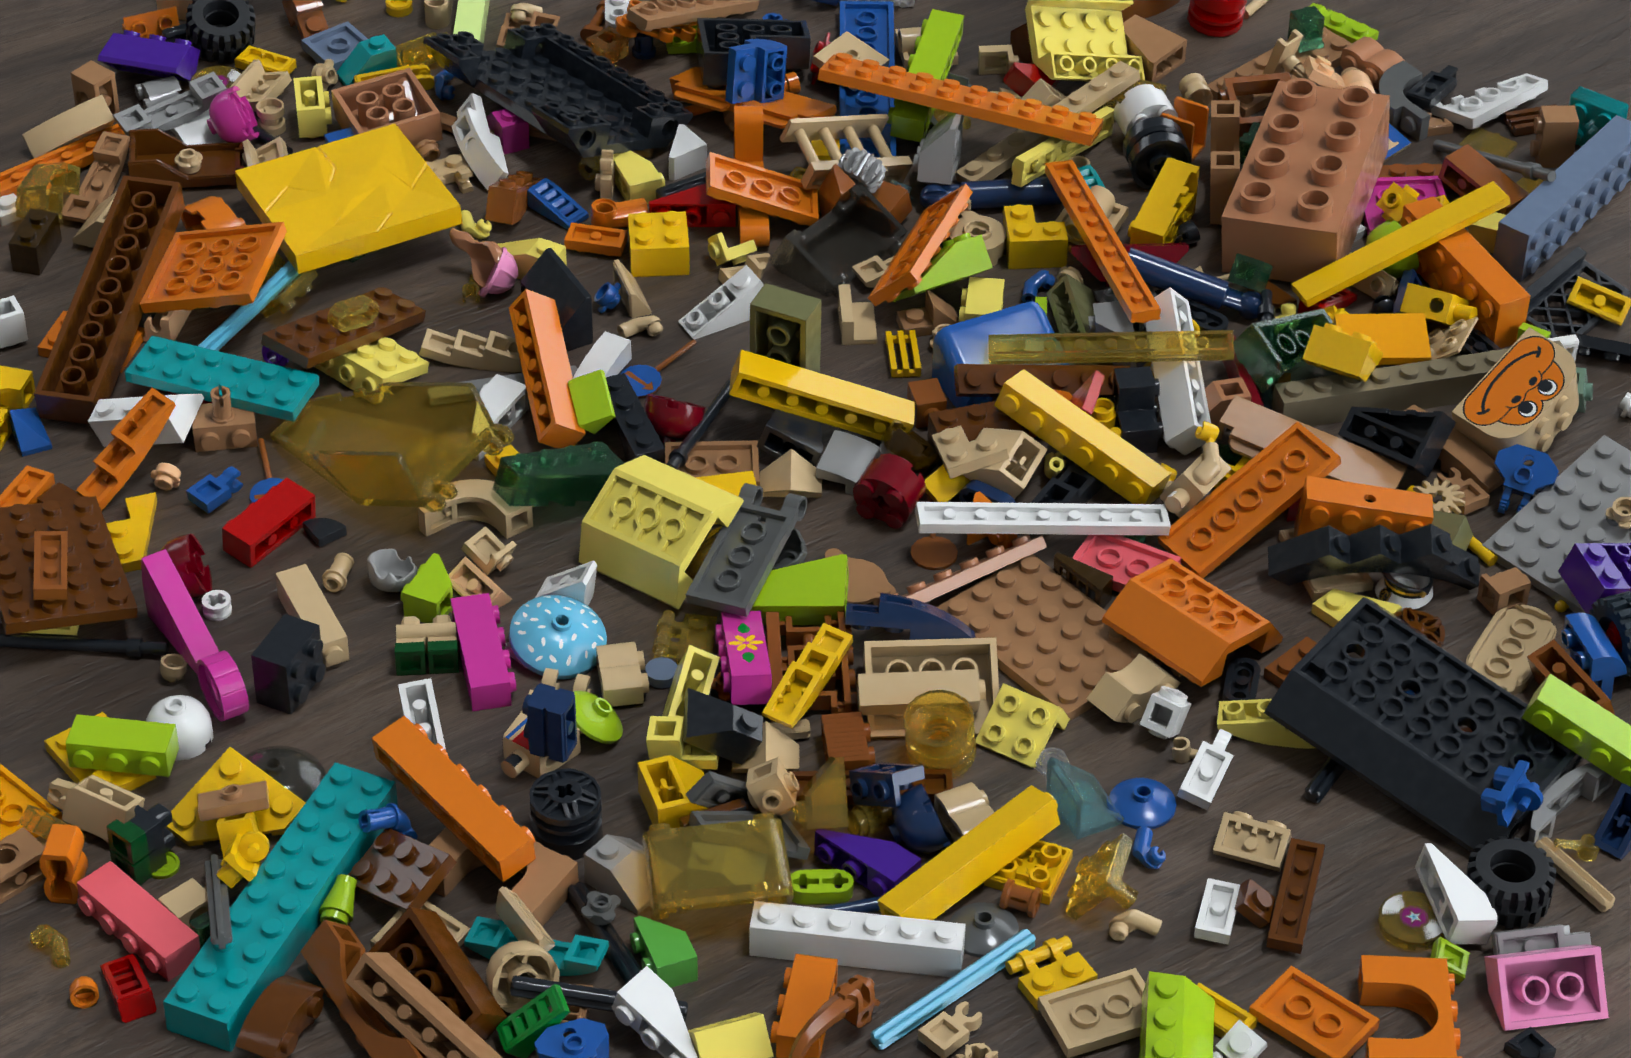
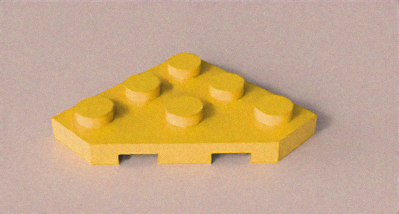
[165,747,306,846]

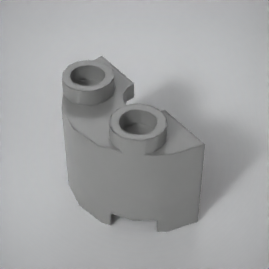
[134,76,181,110]

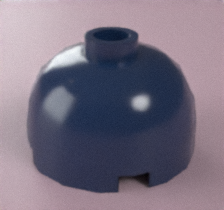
[888,783,951,854]

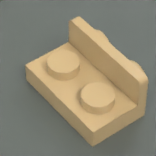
[1213,811,1292,872]

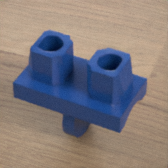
[1481,760,1544,827]

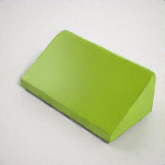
[568,369,616,434]

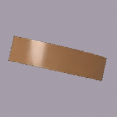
[60,131,130,223]

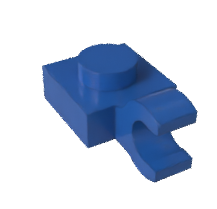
[186,466,243,514]

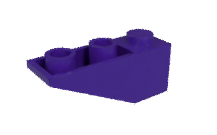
[814,828,921,897]

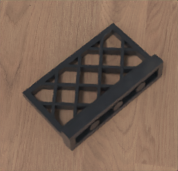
[1526,247,1631,338]

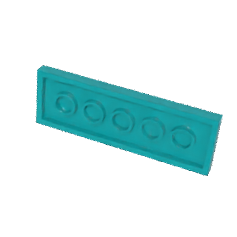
[125,336,319,422]

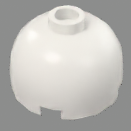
[146,695,214,761]

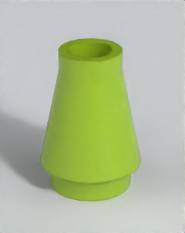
[319,874,357,925]

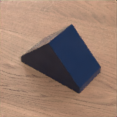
[1591,783,1631,860]

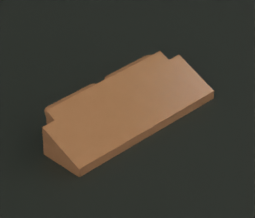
[1217,395,1407,489]

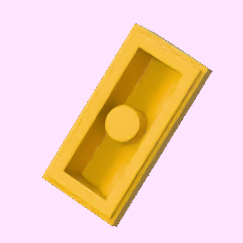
[1566,276,1631,326]

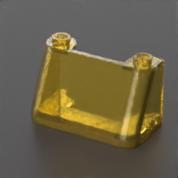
[642,813,794,920]

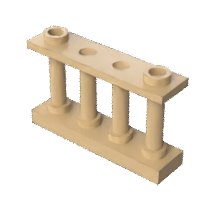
[780,114,913,189]

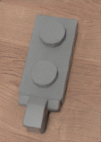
[1491,924,1591,955]

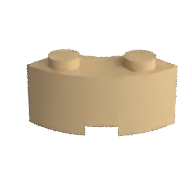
[1087,653,1181,723]

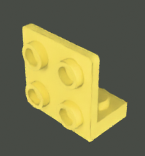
[975,683,1070,768]

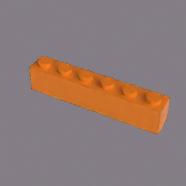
[509,289,586,452]
[372,716,536,882]

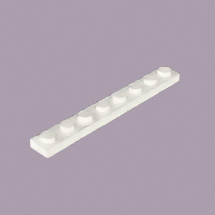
[915,502,1171,536]

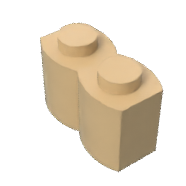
[596,642,649,707]
[934,782,994,843]

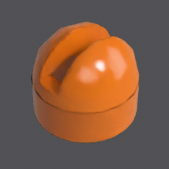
[69,976,99,1008]

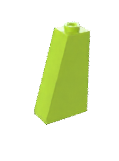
[723,554,849,625]

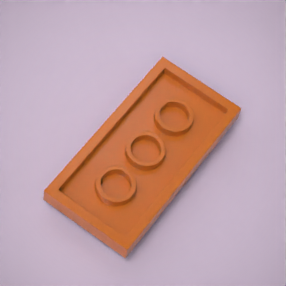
[706,152,819,228]

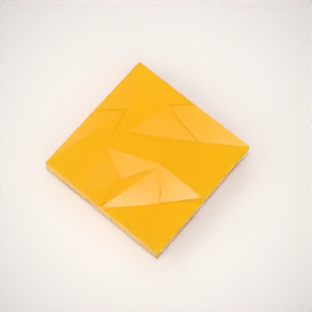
[235,123,463,274]

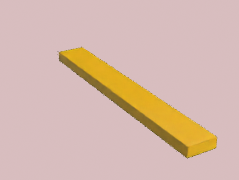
[1291,181,1510,308]

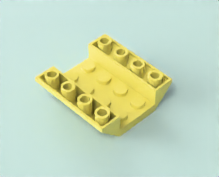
[1025,0,1145,84]
[579,455,744,610]

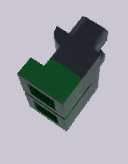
[106,803,176,886]

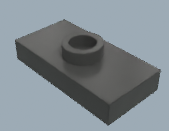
[686,771,749,808]

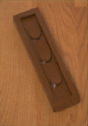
[1266,838,1325,954]

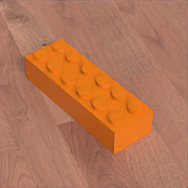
[1400,196,1531,349]

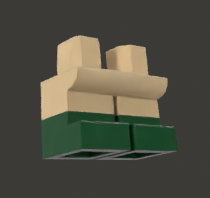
[395,615,459,676]

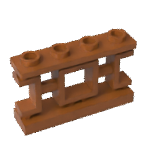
[766,611,857,722]

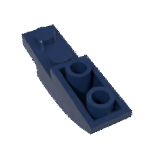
[845,593,975,640]

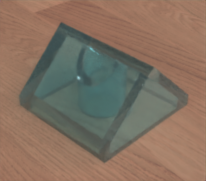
[1046,757,1125,840]

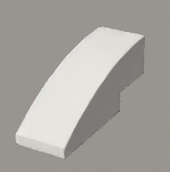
[573,331,632,378]

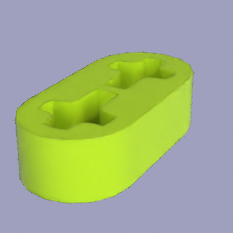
[787,869,854,905]

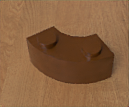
[235,975,325,1058]

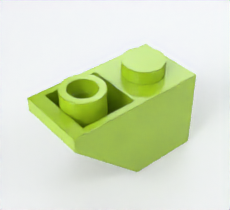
[401,553,453,623]

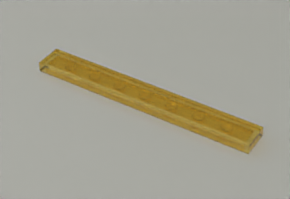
[989,330,1234,364]

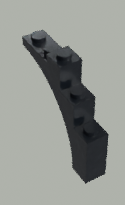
[1268,524,1480,590]

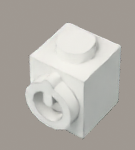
[1140,686,1191,739]

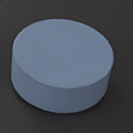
[645,657,677,689]

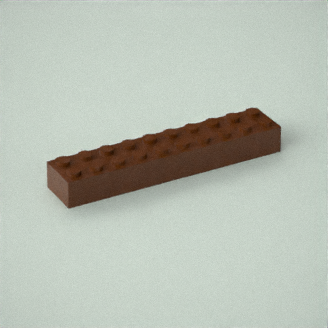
[34,175,185,425]

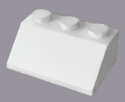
[88,394,204,447]

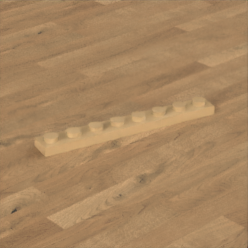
[955,61,1140,183]

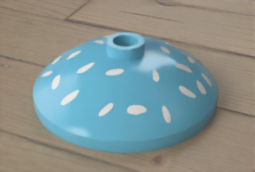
[509,595,607,679]

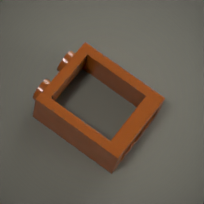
[1217,72,1291,139]

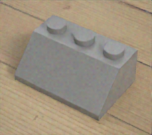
[913,112,964,185]

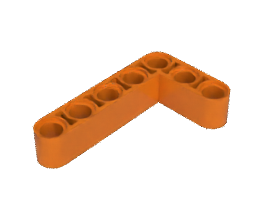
[733,105,770,247]

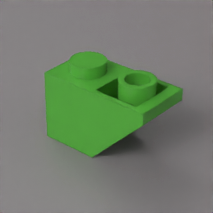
[630,916,698,988]

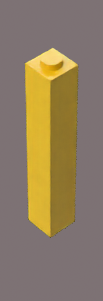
[877,785,1060,920]

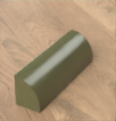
[1047,274,1114,366]

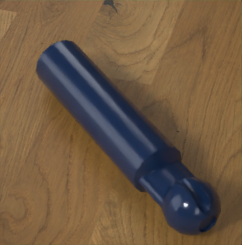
[920,177,1062,210]
[1128,247,1261,320]

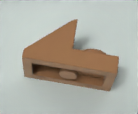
[896,290,959,337]

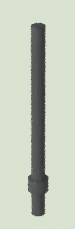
[1433,139,1556,182]

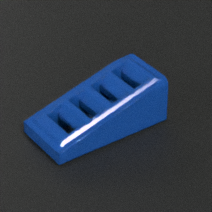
[527,178,589,230]

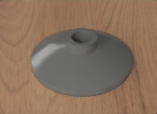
[950,902,1019,957]

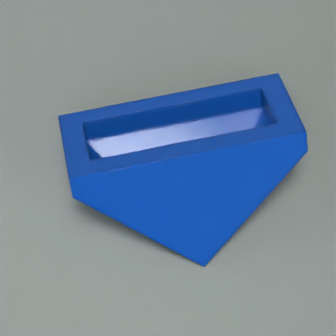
[8,407,52,457]

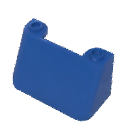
[932,301,1069,408]

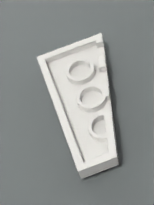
[1431,73,1548,129]

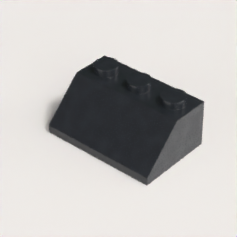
[518,248,593,352]

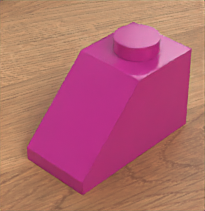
[486,108,530,155]

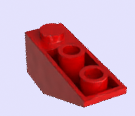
[649,184,736,227]

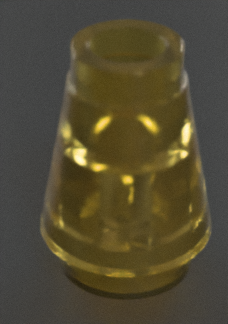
[846,805,894,837]

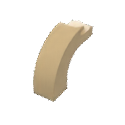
[418,479,533,539]

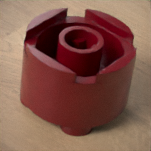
[853,453,926,529]

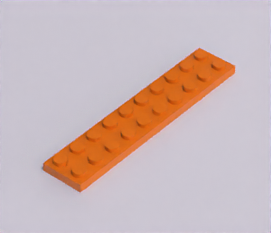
[818,53,1104,146]

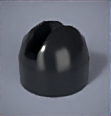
[1176,220,1201,245]
[1371,295,1394,314]

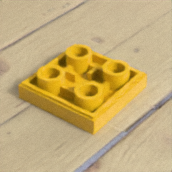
[984,840,1073,905]

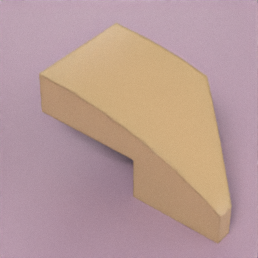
[718,253,770,284]

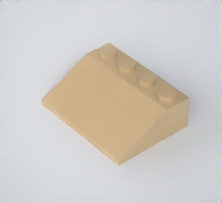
[862,638,999,738]

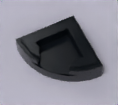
[303,518,347,547]
[1503,1026,1556,1058]

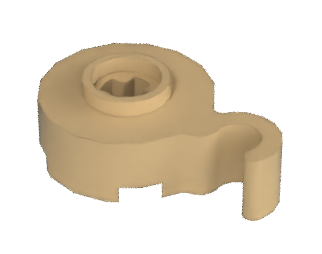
[948,199,1007,266]

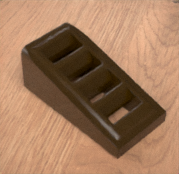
[1053,552,1113,609]

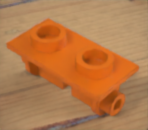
[122,6,180,39]

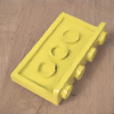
[313,337,429,403]

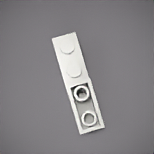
[452,93,509,190]

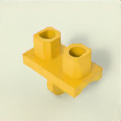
[216,831,270,889]

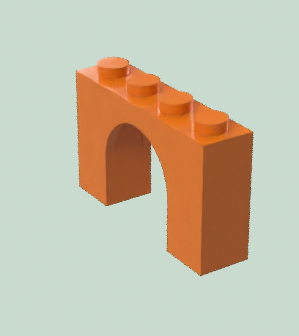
[1357,955,1463,1058]

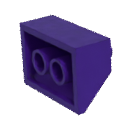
[97,30,200,82]

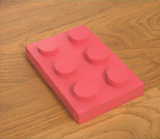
[1072,535,1181,592]

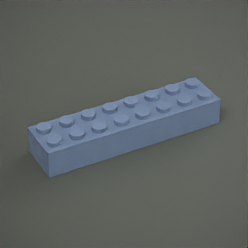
[1493,115,1631,282]

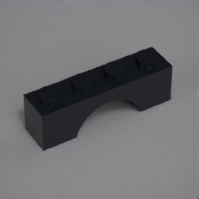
[606,373,665,464]

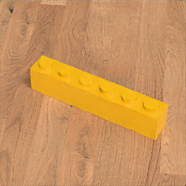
[729,349,915,440]
[994,369,1172,504]

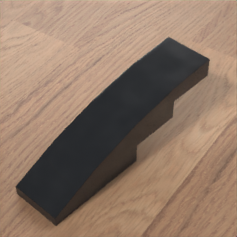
[1031,465,1104,535]

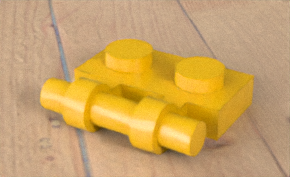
[1005,936,1098,1011]

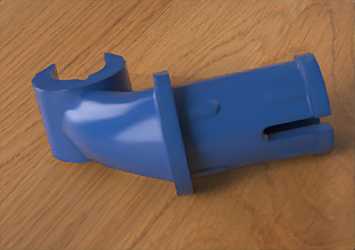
[358,803,418,840]

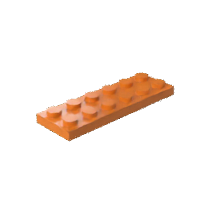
[868,184,973,307]
[1157,421,1341,578]

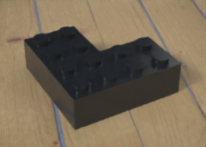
[696,18,811,89]

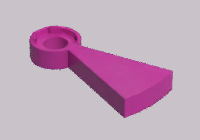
[141,549,249,722]

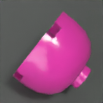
[207,86,259,143]

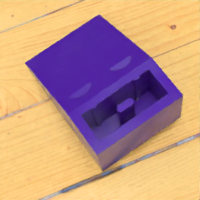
[1558,543,1631,614]

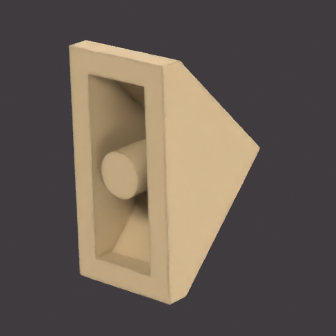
[760,449,822,498]
[732,721,799,773]

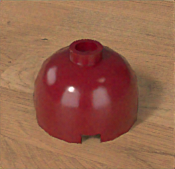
[643,394,706,443]
[160,533,212,599]

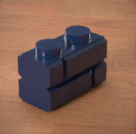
[522,683,577,763]

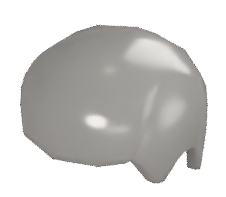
[367,548,417,592]

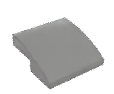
[816,430,881,495]

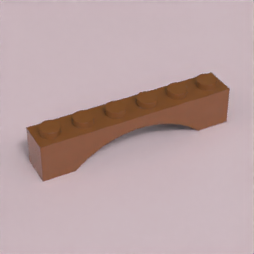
[300,919,427,1058]

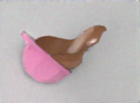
[449,228,518,297]

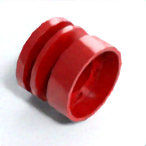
[1187,0,1247,37]

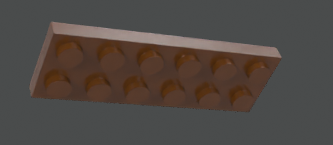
[261,287,426,369]

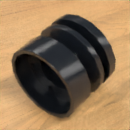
[529,768,603,860]

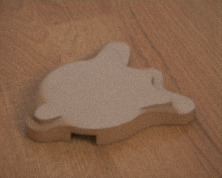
[825,548,896,605]

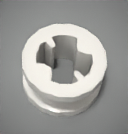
[202,590,232,621]

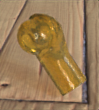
[30,924,71,968]

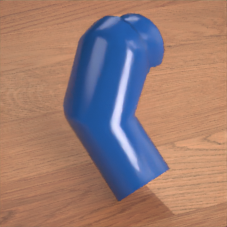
[434,69,455,101]
[1022,270,1055,303]
[1132,827,1166,869]

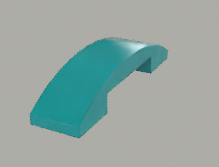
[464,916,609,976]

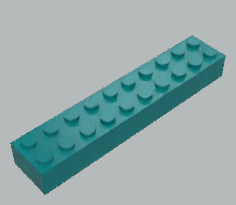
[163,762,398,1052]

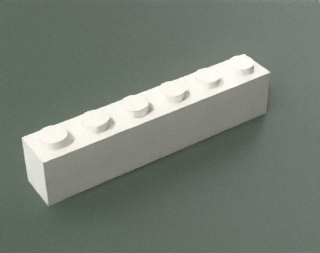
[1143,288,1211,455]
[749,901,966,978]

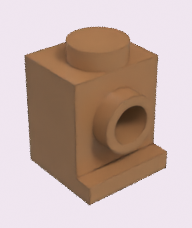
[1477,567,1531,616]

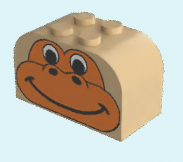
[1452,327,1579,465]

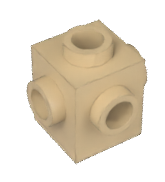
[746,757,799,819]

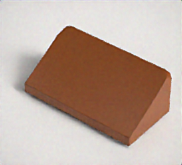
[818,164,855,222]

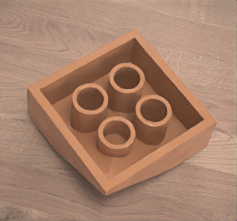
[331,68,443,148]

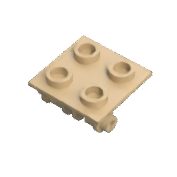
[1428,317,1478,360]

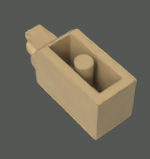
[47,775,145,843]

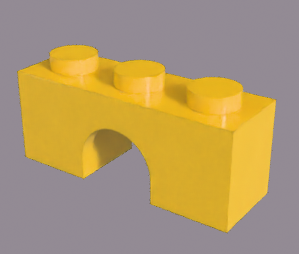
[0,365,35,451]

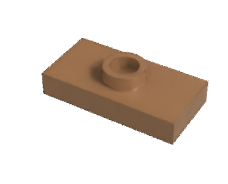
[198,780,269,822]

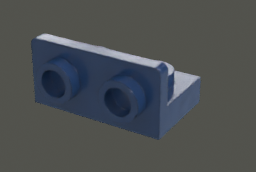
[849,762,925,808]

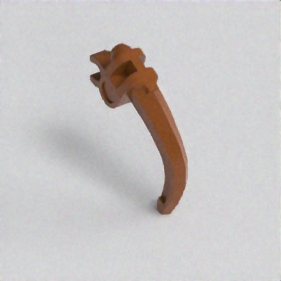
[789,974,880,1058]

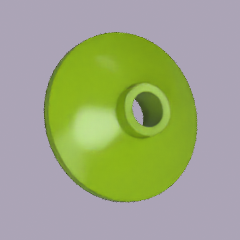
[574,690,623,744]

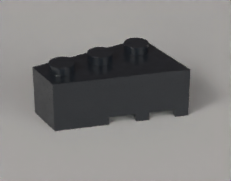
[1338,406,1456,477]

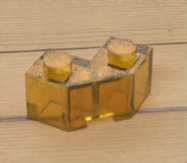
[15,162,80,219]

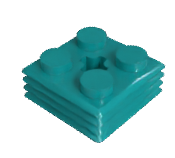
[1569,86,1629,146]

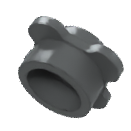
[581,891,621,925]

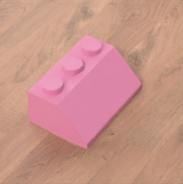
[1484,944,1609,1031]

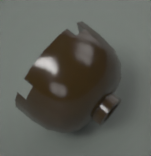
[880,420,941,476]

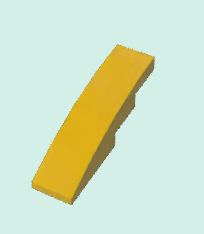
[762,623,853,729]

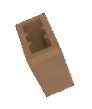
[1123,14,1187,85]

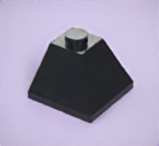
[683,688,763,765]

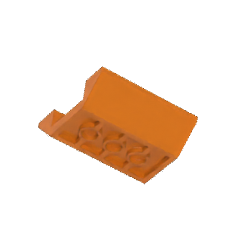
[1102,558,1283,687]

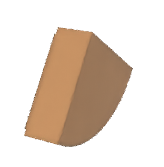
[1427,112,1454,137]

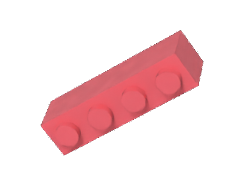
[77,861,201,982]

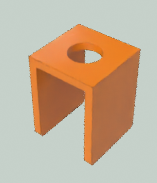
[1160,96,1209,162]

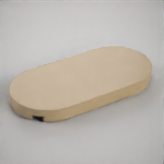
[1466,605,1557,695]

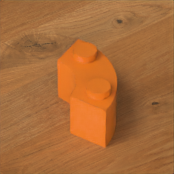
[181,196,246,231]

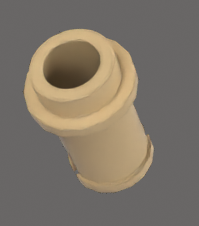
[322,553,354,592]

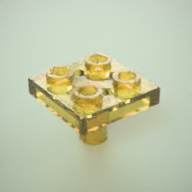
[1065,833,1139,921]

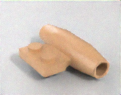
[1303,55,1376,94]

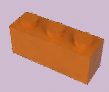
[770,954,838,1058]

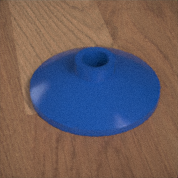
[1108,778,1176,829]

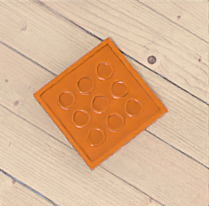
[140,222,287,313]

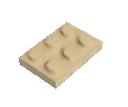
[1037,968,1145,1058]

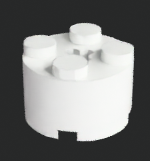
[1114,84,1178,136]

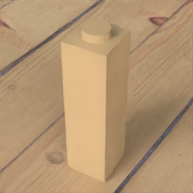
[276,564,350,667]
[857,669,986,715]

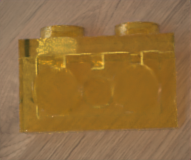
[395,32,449,67]

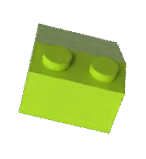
[893,232,993,302]

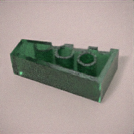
[1230,308,1334,393]
[492,442,624,506]

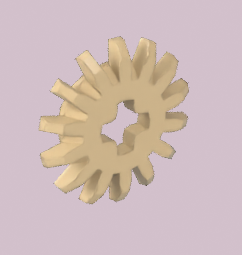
[1413,478,1465,514]

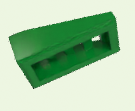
[496,984,570,1058]

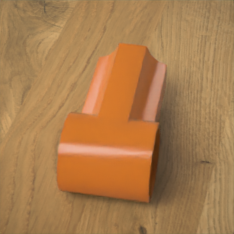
[591,198,649,229]

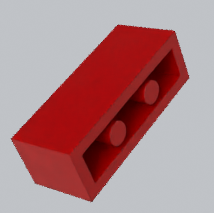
[222,478,316,568]

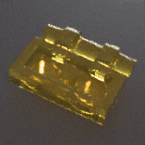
[652,610,717,666]

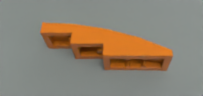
[76,387,176,511]

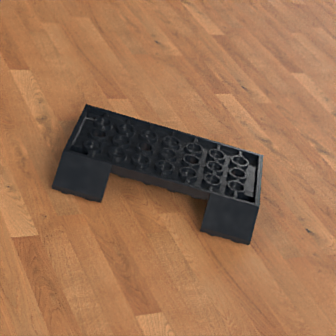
[423,23,693,158]
[1264,597,1584,852]

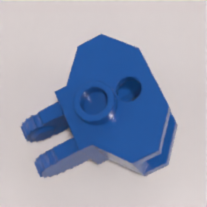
[1494,444,1559,514]
[534,1018,610,1058]

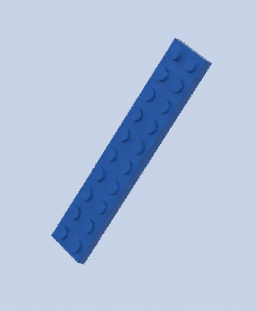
[840,1,896,158]

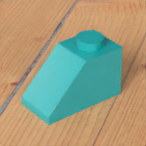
[337,34,397,86]

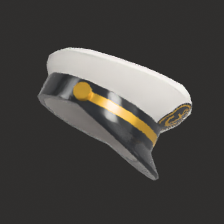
[1375,573,1433,610]

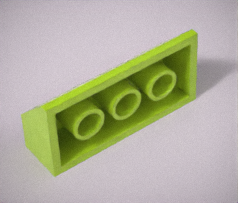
[1139,971,1215,1058]

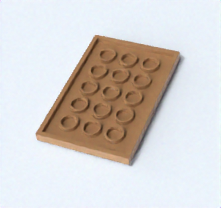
[937,554,1162,722]

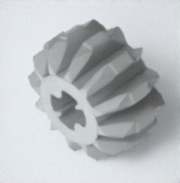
[838,147,886,195]

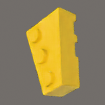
[1127,157,1200,244]

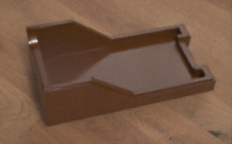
[128,128,246,188]

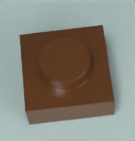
[1235,878,1275,928]

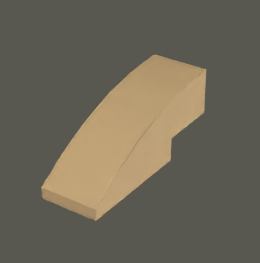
[22,95,114,159]

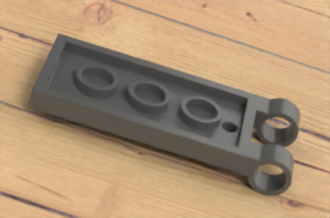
[686,483,807,617]

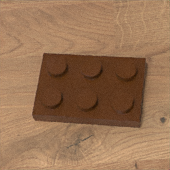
[348,828,457,913]

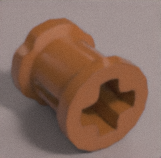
[999,878,1043,918]

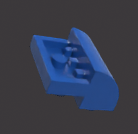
[725,39,787,104]
[1560,613,1627,700]

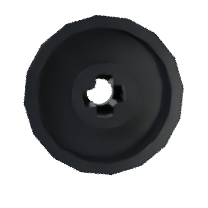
[1123,117,1192,190]

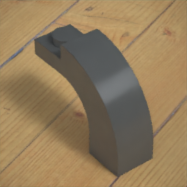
[1378,60,1430,141]

